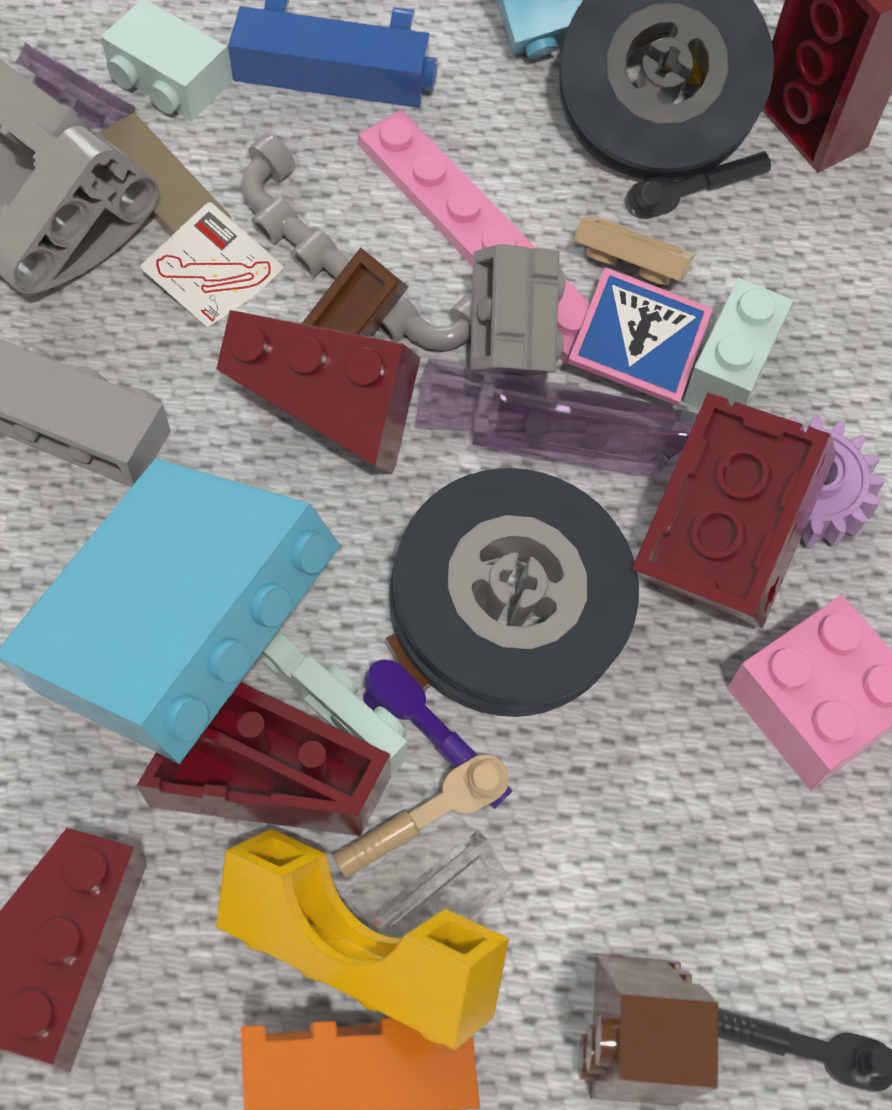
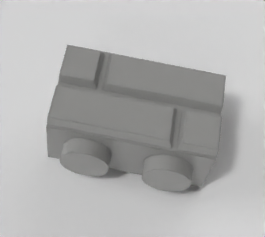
[470,244,566,375]

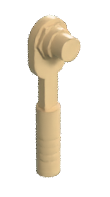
[333,754,509,878]

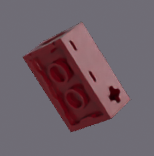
[632,392,836,629]

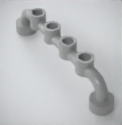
[241,133,472,350]

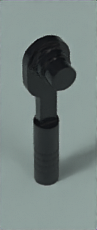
[625,151,771,220]
[718,1008,892,1092]

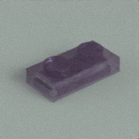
[16,42,136,125]

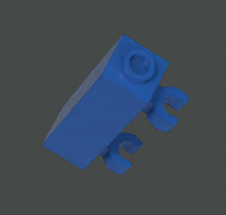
[228,0,438,108]

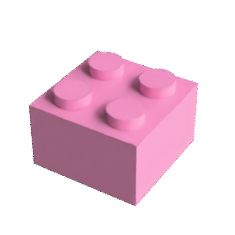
[727,594,892,791]

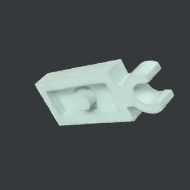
[262,630,407,776]

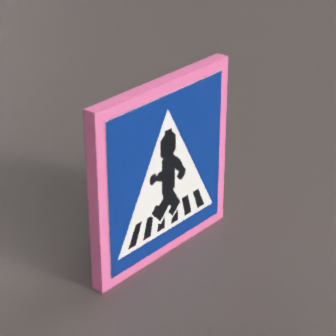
[567,267,713,406]

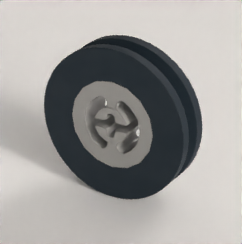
[389,468,639,717]

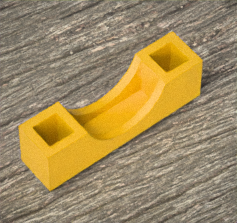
[216,829,509,1050]

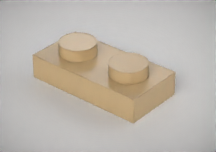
[573,214,695,285]

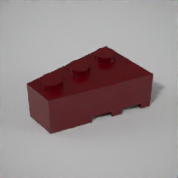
[216,310,421,474]
[136,682,391,836]
[0,827,147,1073]

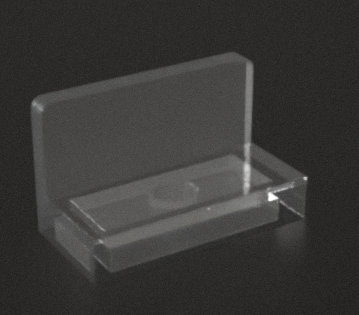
[343,811,515,938]

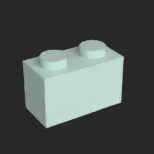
[101,0,232,122]
[683,278,793,410]

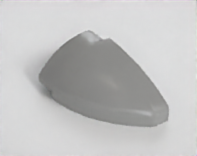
[0,59,160,294]

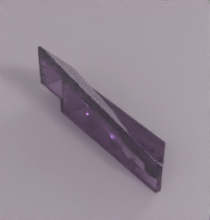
[415,357,698,476]

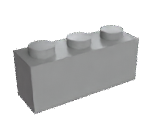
[0,339,171,487]

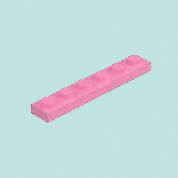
[358,109,590,366]

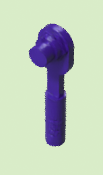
[363,660,513,810]

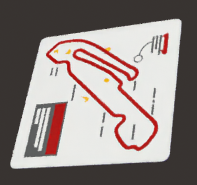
[140,202,283,327]

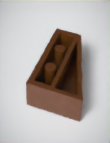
[578,954,718,1106]

